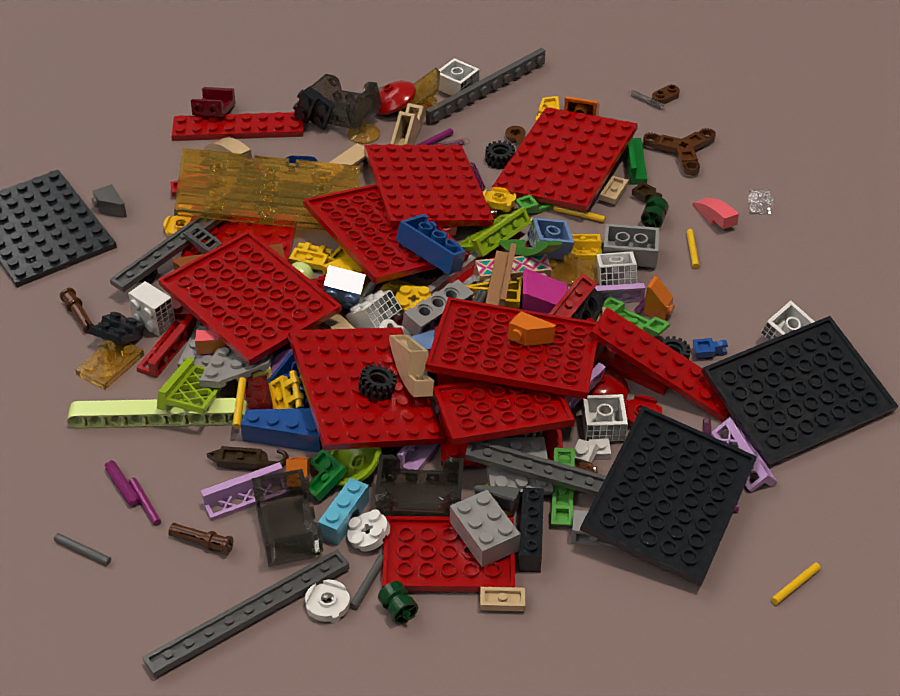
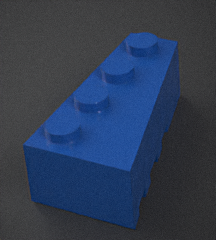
[396,214,466,275]
[240,408,323,453]

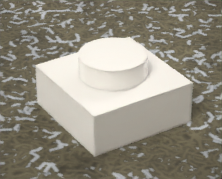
[588,438,611,460]
[574,439,599,463]

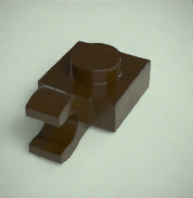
[632,182,662,201]

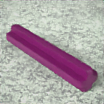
[104,460,140,507]

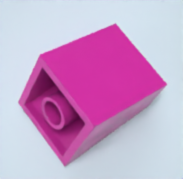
[522,269,567,314]

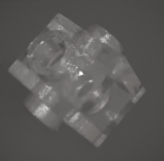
[748,189,775,215]

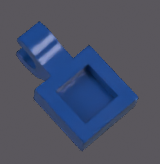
[693,338,728,358]

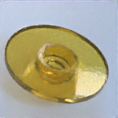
[348,123,380,144]

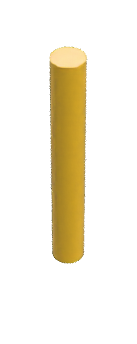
[554,205,606,223]
[686,229,700,269]
[232,377,247,429]
[771,562,821,605]

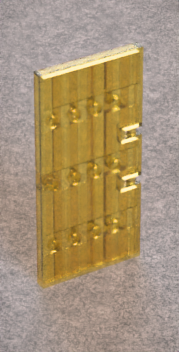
[174,148,360,230]

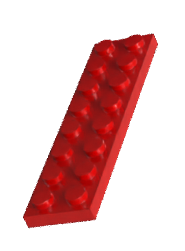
[171,111,304,141]
[589,307,729,422]

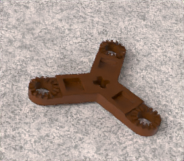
[643,128,716,176]

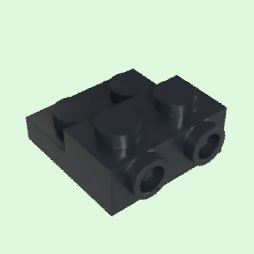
[293,86,335,130]
[89,312,144,345]

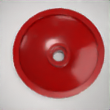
[372,81,416,115]
[577,367,628,407]

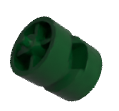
[641,196,669,228]
[378,581,419,624]

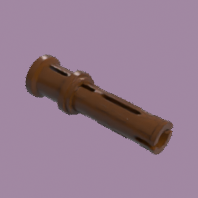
[60,288,94,333]
[168,523,234,555]

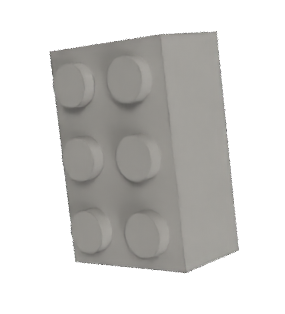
[603,224,660,268]
[450,490,521,567]

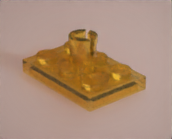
[399,68,440,112]
[549,253,599,289]
[75,340,144,390]

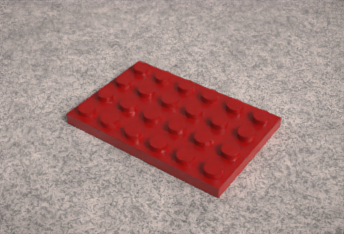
[433,380,575,445]
[382,516,515,592]

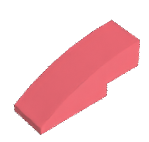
[693,197,739,229]

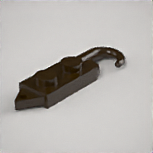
[207,446,289,470]

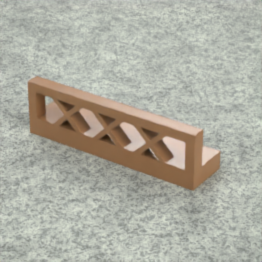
[486,243,517,306]

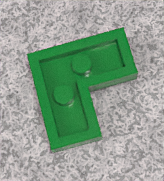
[305,449,348,501]

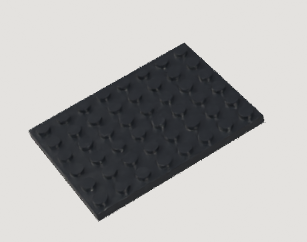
[0,170,117,288]
[701,316,898,467]
[580,406,757,586]

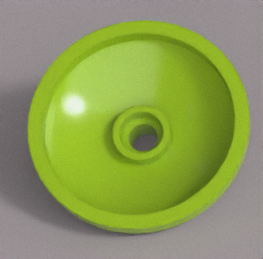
[330,447,382,486]

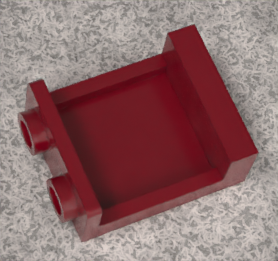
[191,87,236,117]

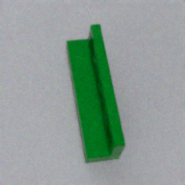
[625,138,647,184]

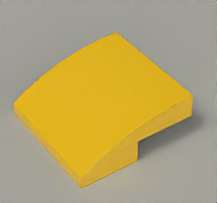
[566,234,602,262]

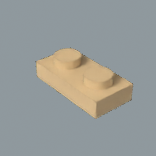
[599,176,628,205]
[480,587,525,611]

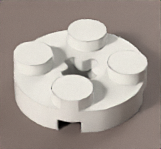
[347,509,390,552]
[305,580,350,623]

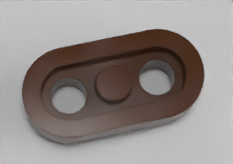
[652,84,680,105]

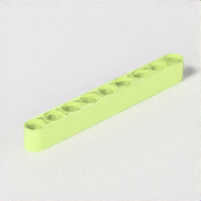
[67,398,247,428]

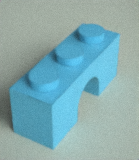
[318,478,370,546]

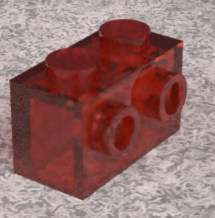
[245,375,273,410]

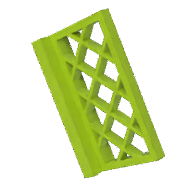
[459,207,531,257]
[157,357,229,414]

